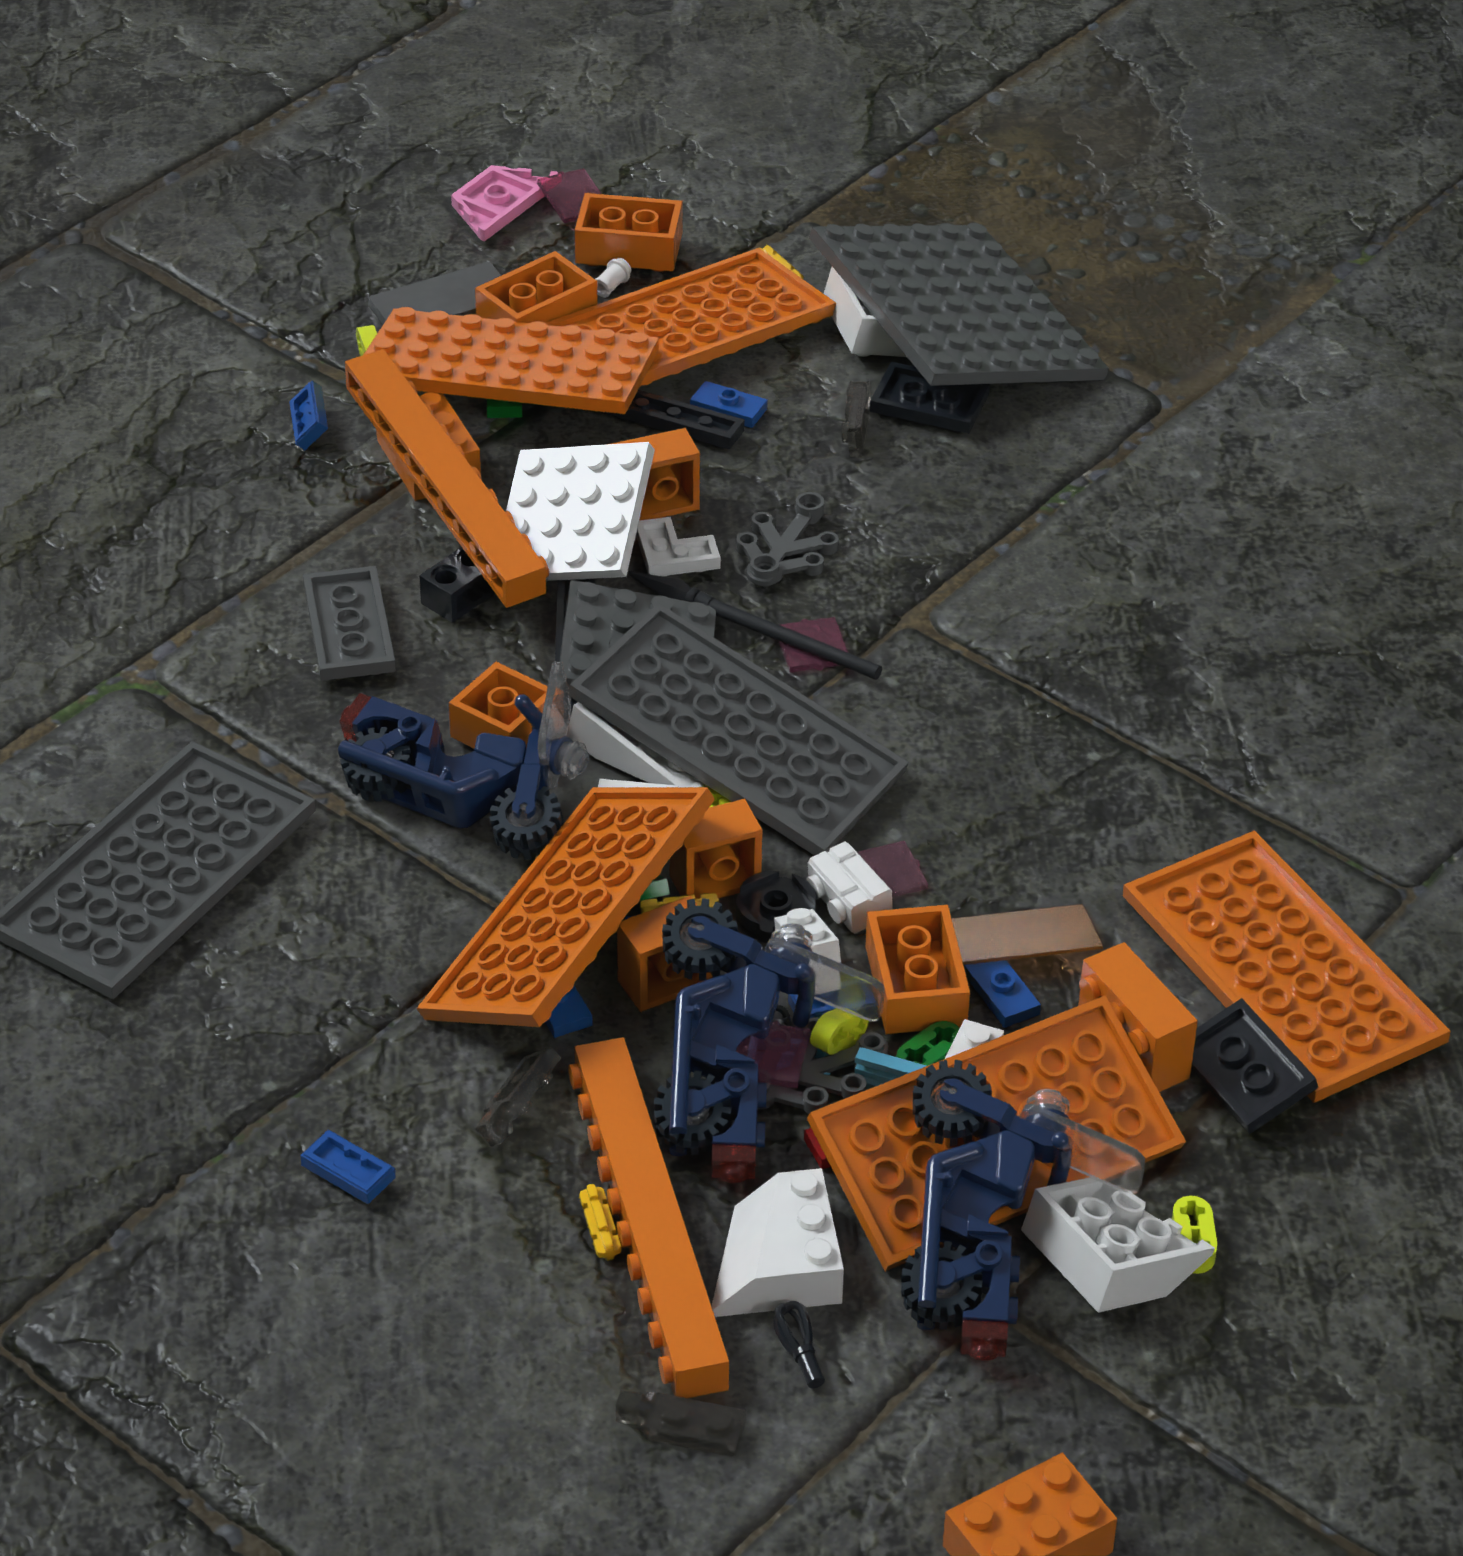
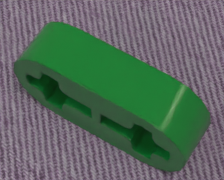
[896,1021,960,1066]

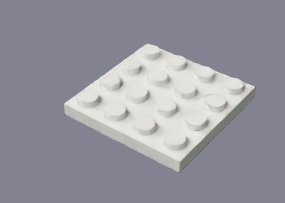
[506,442,655,581]

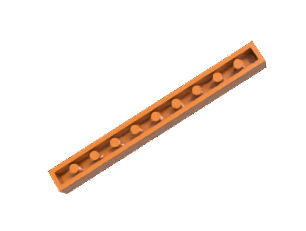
[345,349,549,608]
[568,1037,729,1401]

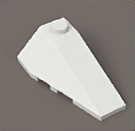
[566,702,707,787]

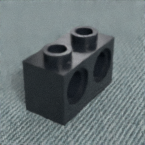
[419,547,496,623]

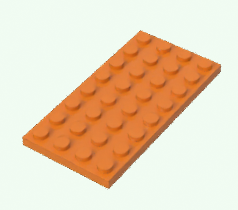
[546,248,836,386]
[363,307,659,414]
[417,787,715,1027]
[1123,830,1451,1103]
[807,995,1186,1271]

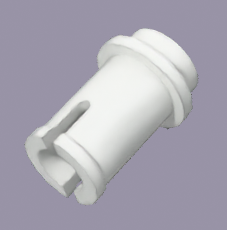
[595,258,631,298]

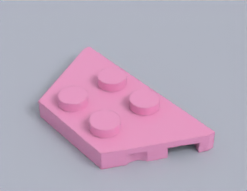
[451,165,561,241]

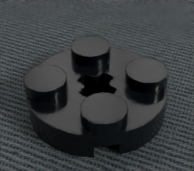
[736,871,816,944]

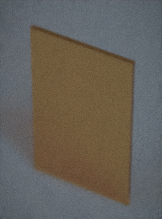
[952,904,1103,965]

